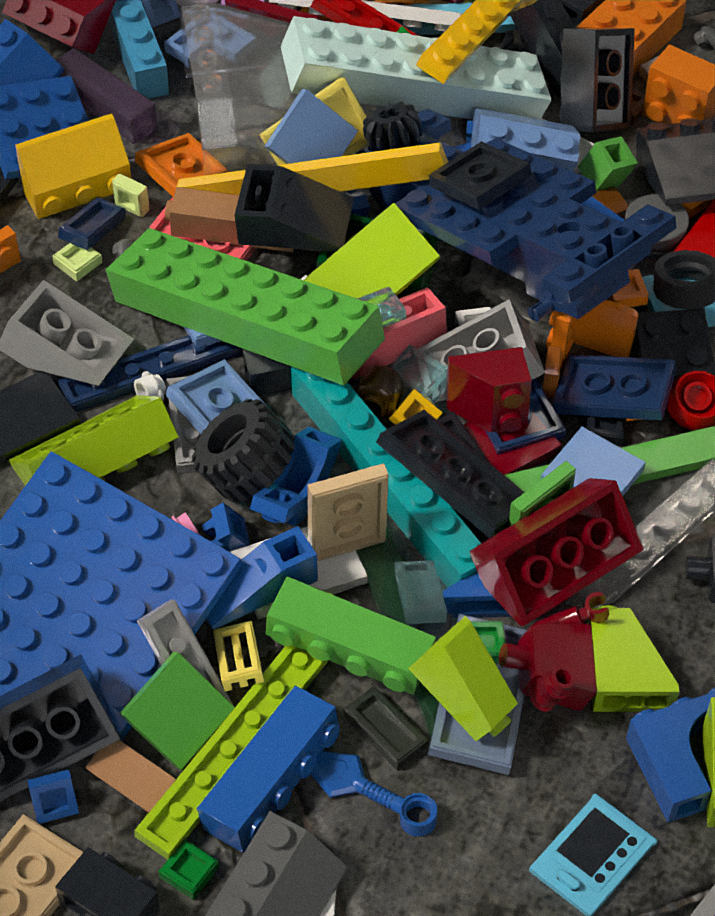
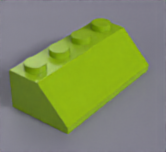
[9,395,179,486]

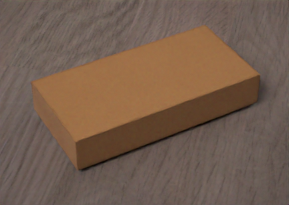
[85,740,176,812]

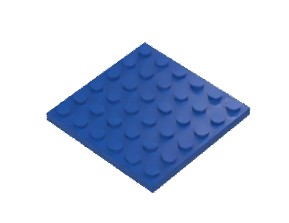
[0,451,243,756]

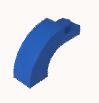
[250,426,342,526]

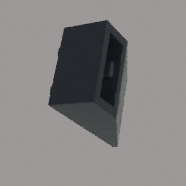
[234,164,354,252]

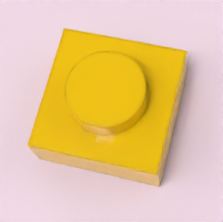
[389,389,442,425]

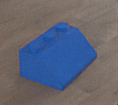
[0,19,64,85]

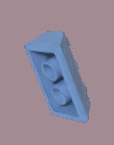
[471,107,580,172]

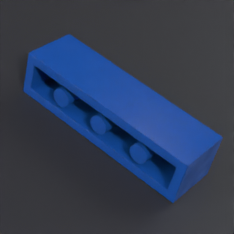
[197,685,340,853]

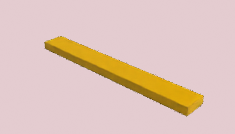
[177,142,448,195]

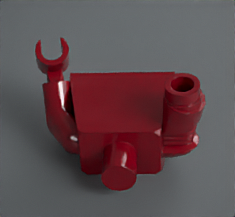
[499,592,609,712]

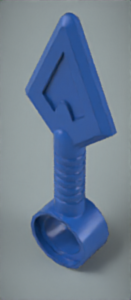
[310,751,437,837]

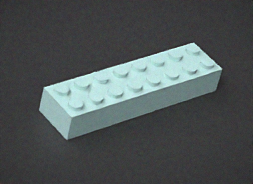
[281,16,551,119]

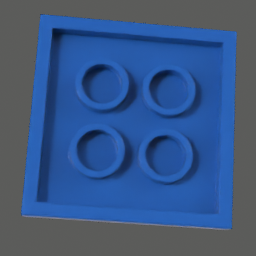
[0,76,89,180]

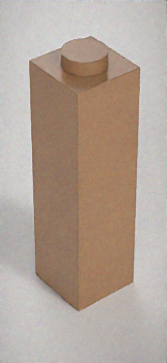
[165,187,294,252]

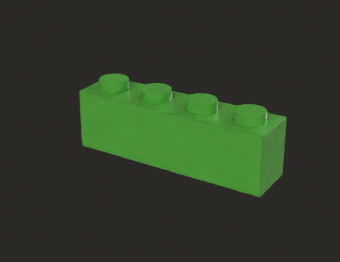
[265,577,436,695]

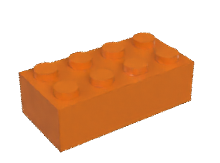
[576,0,687,76]

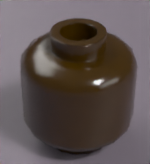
[354,365,404,419]

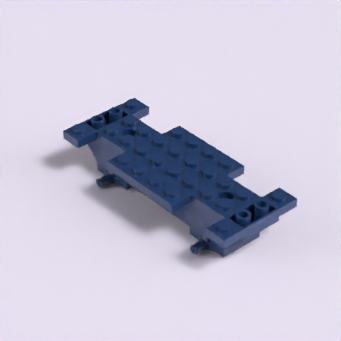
[344,109,677,322]

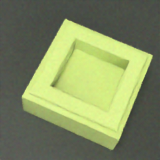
[112,173,149,217]
[52,243,102,281]

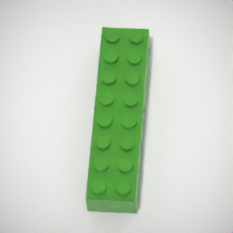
[106,228,385,385]

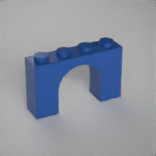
[626,688,715,823]

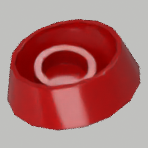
[666,371,715,431]

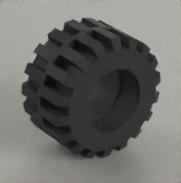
[192,399,295,502]

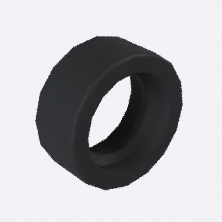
[653,250,715,310]

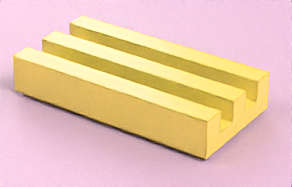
[213,621,264,692]

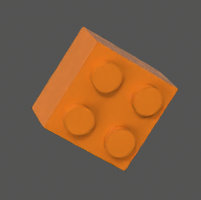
[642,44,715,125]

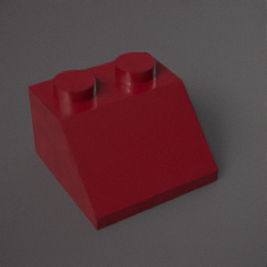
[446,347,532,432]

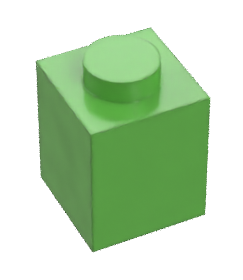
[578,136,638,192]

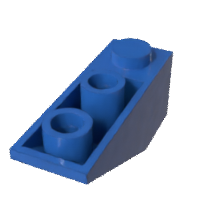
[206,526,318,630]

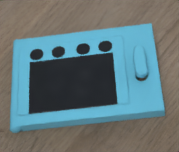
[529,794,658,916]

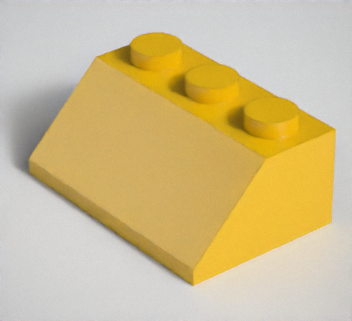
[15,113,131,219]

